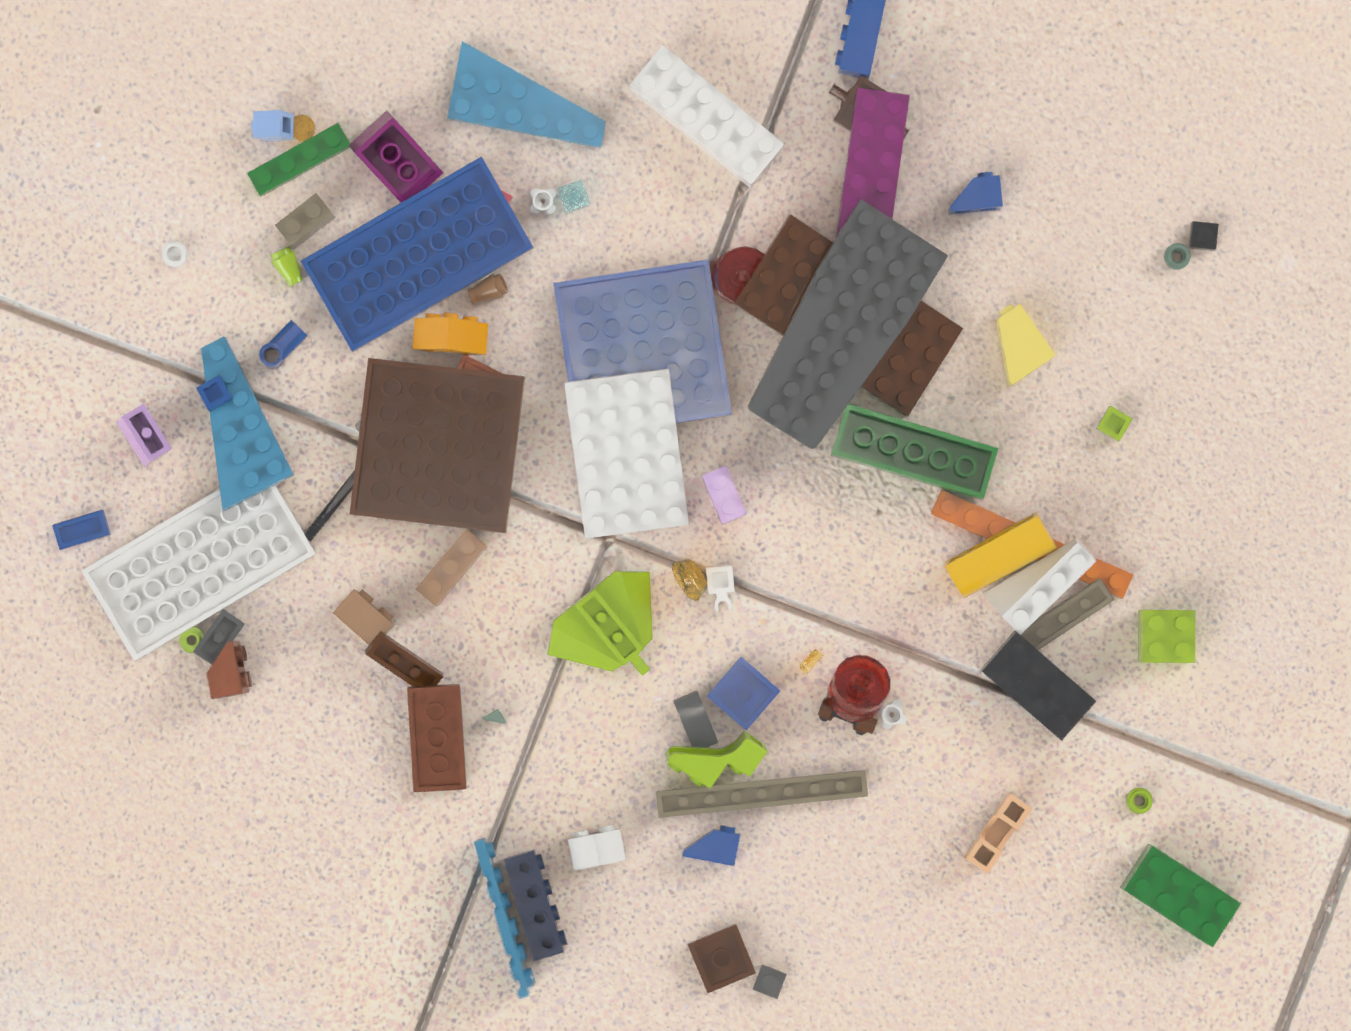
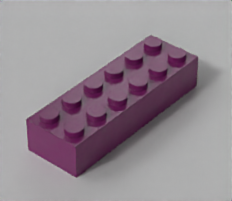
[836,88,910,236]

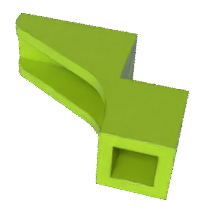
[665,730,768,788]

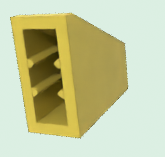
[996,303,1056,387]

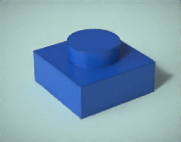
[196,375,233,412]

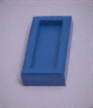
[52,510,111,550]

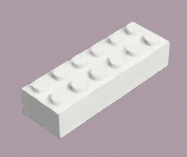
[629,45,784,189]

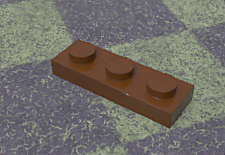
[364,631,444,686]

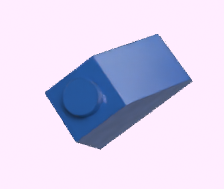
[948,172,1003,215]
[682,825,740,866]

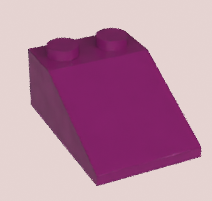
[349,110,444,203]

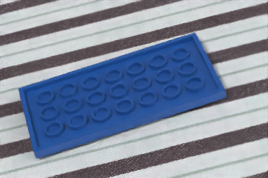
[301,156,534,352]

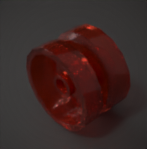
[711,246,764,304]
[827,655,891,722]

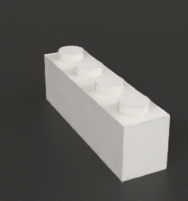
[983,538,1096,635]

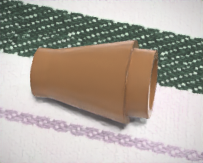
[467,273,508,304]

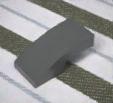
[673,691,719,748]

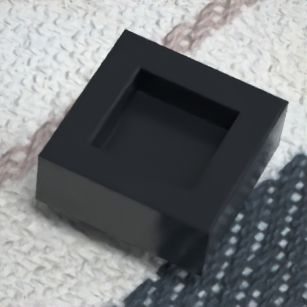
[1189,221,1219,251]

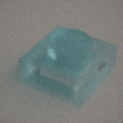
[557,179,591,214]

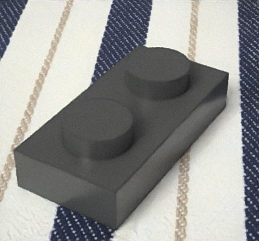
[193,609,245,665]

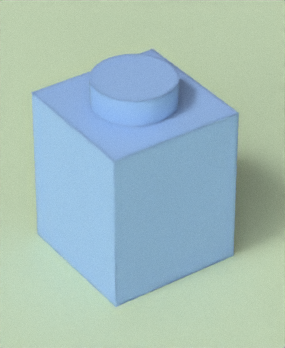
[251,110,294,141]

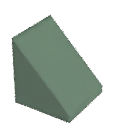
[482,709,507,724]

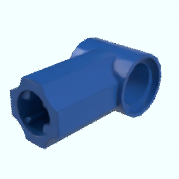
[259,320,308,369]

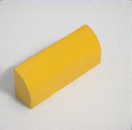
[945,512,1058,598]

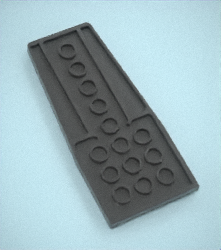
[748,199,948,449]

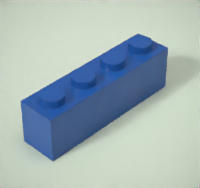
[835,0,886,80]

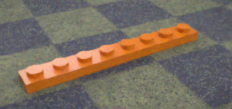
[931,490,1133,599]

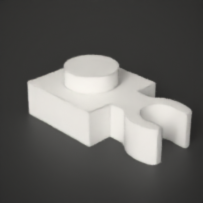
[706,566,735,612]

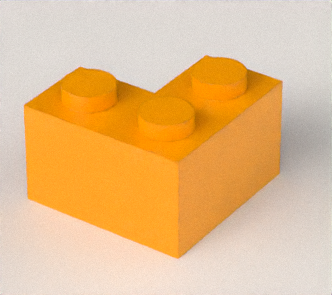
[412,313,488,355]

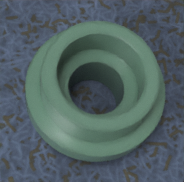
[1164,243,1191,270]

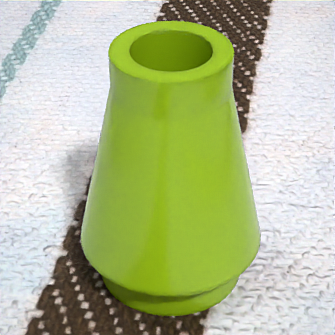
[270,246,303,287]

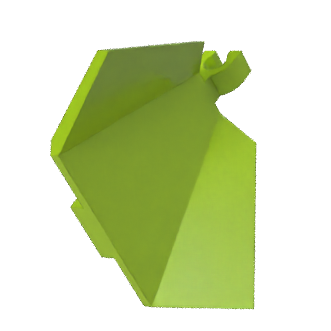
[547,571,653,676]

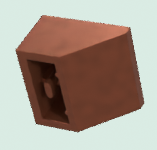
[206,641,252,699]

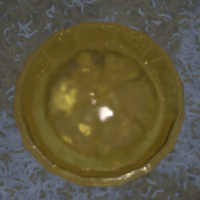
[672,559,708,601]

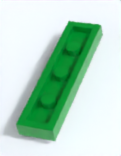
[247,123,350,197]

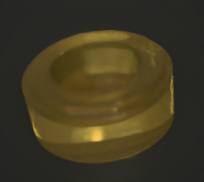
[293,114,316,142]
[800,649,824,675]

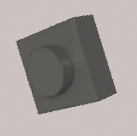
[753,964,787,999]

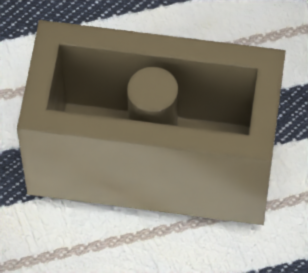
[275,193,335,249]

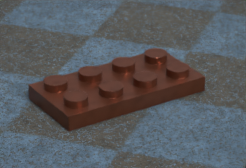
[407,684,467,792]

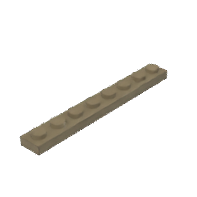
[656,770,868,818]

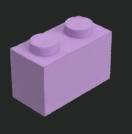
[116,404,172,467]
[702,466,746,525]

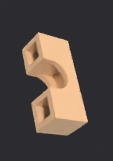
[963,792,1033,874]

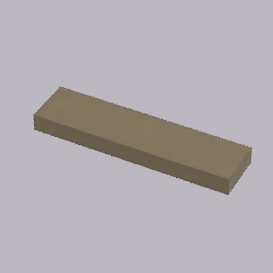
[1021,578,1115,650]

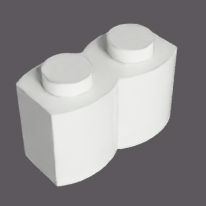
[568,825,626,871]

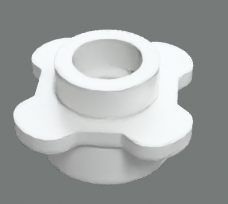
[530,188,556,214]
[877,700,907,729]

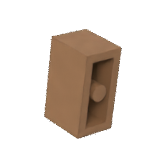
[333,589,395,645]

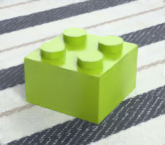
[1138,610,1196,663]

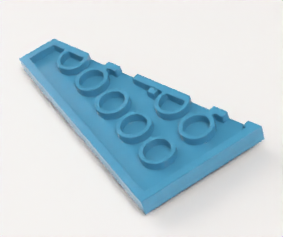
[447,41,606,148]
[201,336,294,511]
[474,838,536,999]

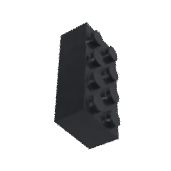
[980,630,1096,741]

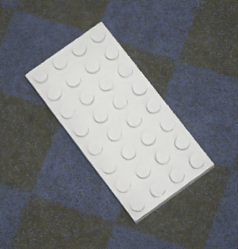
[82,485,316,661]

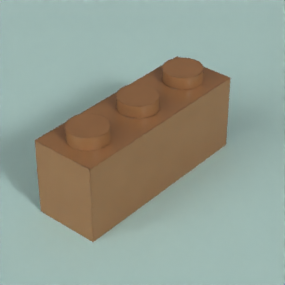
[416,529,488,607]

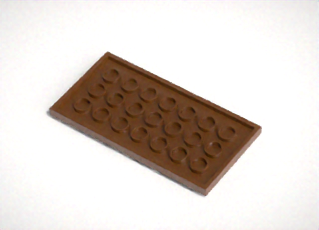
[733,214,963,417]

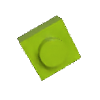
[1096,406,1133,442]

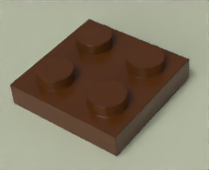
[687,924,756,993]

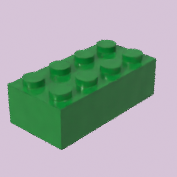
[1120,844,1241,948]

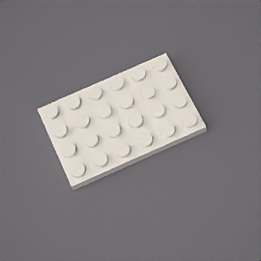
[564,368,689,539]

